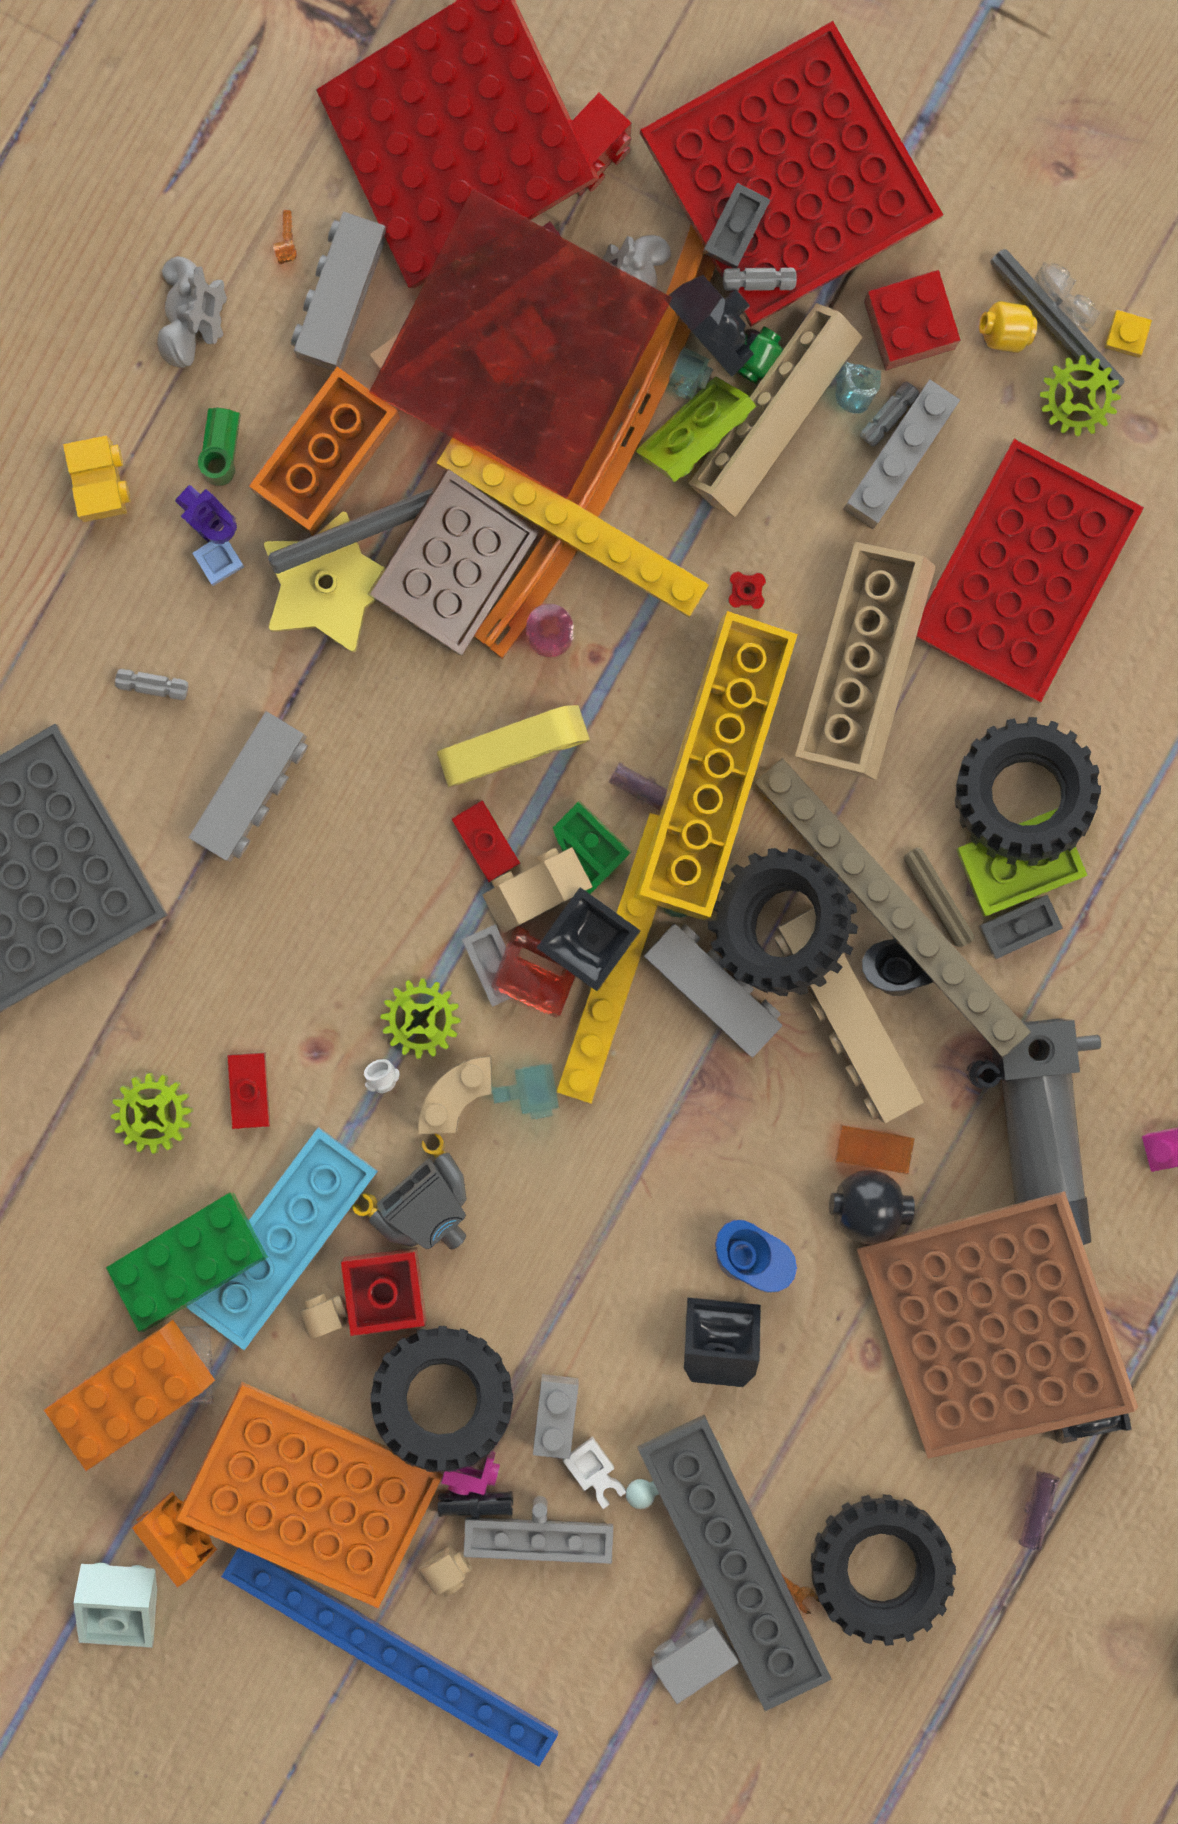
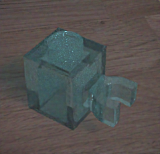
[492,1062,559,1119]

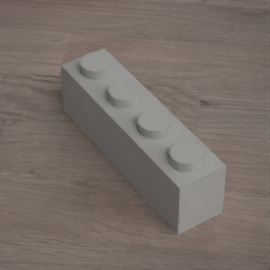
[291,211,386,371]
[843,379,960,529]
[188,711,308,862]
[644,923,783,1058]

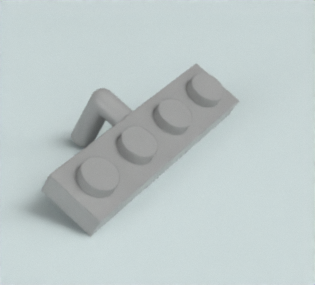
[464,1496,613,1564]

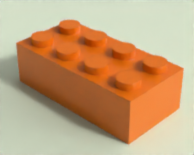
[249,366,400,536]
[44,1320,215,1471]

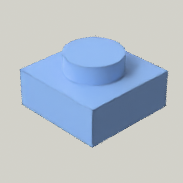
[192,541,244,586]

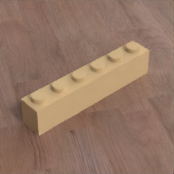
[689,303,863,517]
[774,908,924,1123]

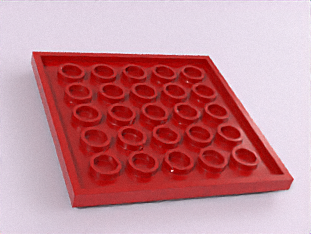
[316,0,599,289]
[639,21,944,327]

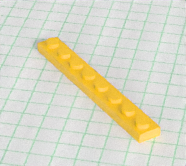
[437,432,709,618]
[556,813,659,1104]

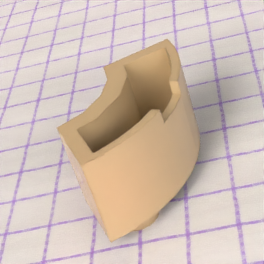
[482,848,593,934]
[418,1055,493,1134]

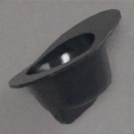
[862,939,933,996]

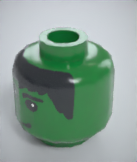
[737,326,783,384]

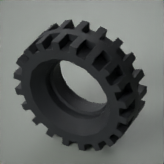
[955,717,1101,866]
[708,848,858,996]
[371,1326,513,1473]
[810,1494,956,1646]

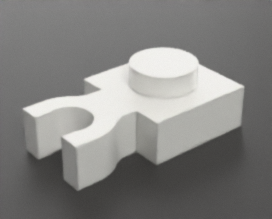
[563,1437,626,1509]

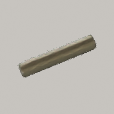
[904,847,974,947]

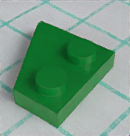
[553,800,632,894]

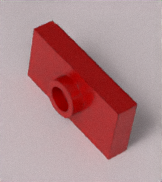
[451,800,521,882]
[227,1052,270,1129]

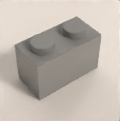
[533,1374,579,1459]
[651,1617,739,1704]

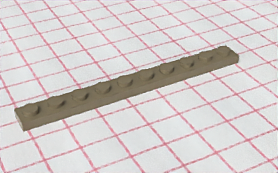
[755,758,1031,1059]

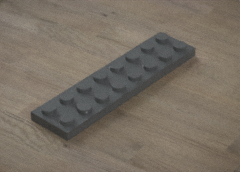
[637,1414,832,1711]

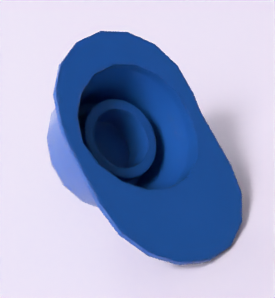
[715,1220,797,1293]

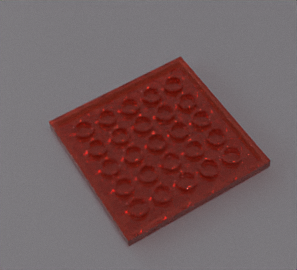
[369,189,673,499]

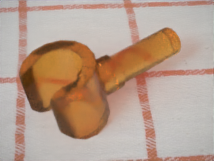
[273,210,297,264]
[781,1573,820,1614]

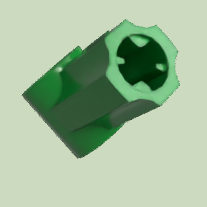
[198,407,241,486]

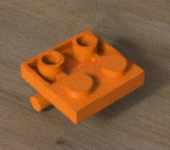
[132,1491,217,1588]

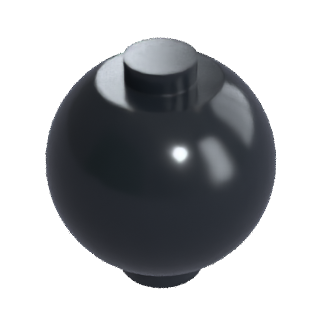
[829,1170,915,1244]

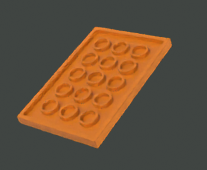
[176,1382,443,1608]

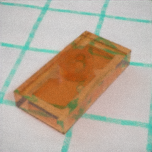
[835,1124,915,1174]

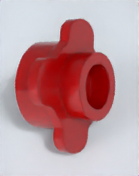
[728,571,766,609]

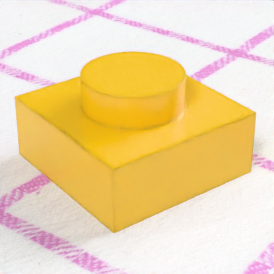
[1104,310,1152,358]

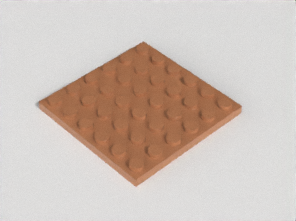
[857,1191,1138,1459]

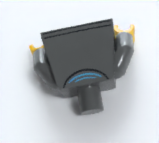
[352,1133,467,1250]

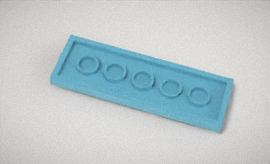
[186,1127,378,1350]

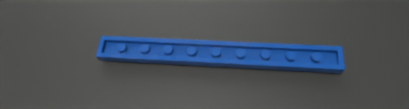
[221,1548,558,1767]

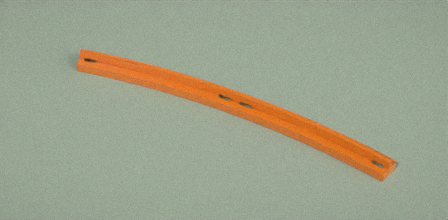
[473,225,716,659]

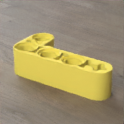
[437,705,590,787]

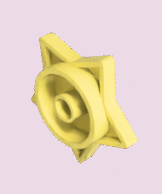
[264,511,384,652]

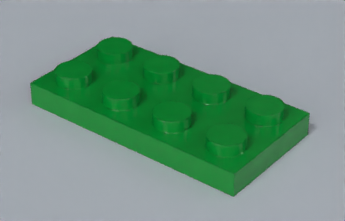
[106,1192,268,1332]

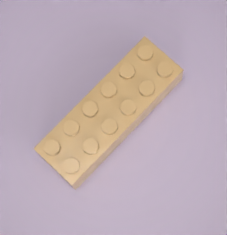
[795,542,936,780]

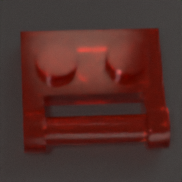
[491,926,576,1018]

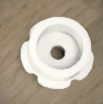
[364,1059,400,1093]

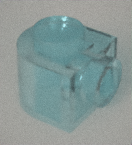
[668,347,714,400]
[835,362,881,414]

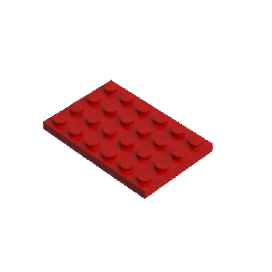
[916,438,1144,704]

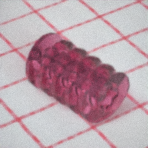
[526,604,573,657]

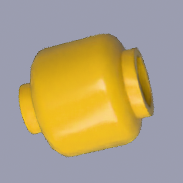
[979,301,1037,353]

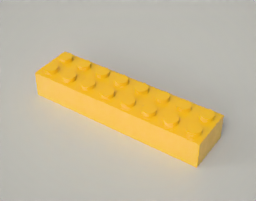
[634,611,798,920]

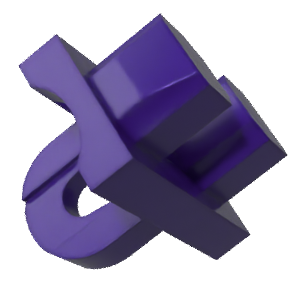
[175,485,237,545]

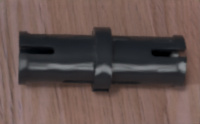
[967,1059,1001,1089]
[437,1491,514,1519]

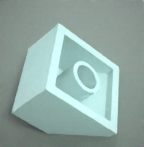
[73,1563,157,1648]

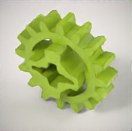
[1040,355,1121,436]
[380,978,461,1059]
[111,1073,193,1154]

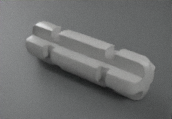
[723,268,797,291]
[860,381,919,446]
[115,669,188,700]

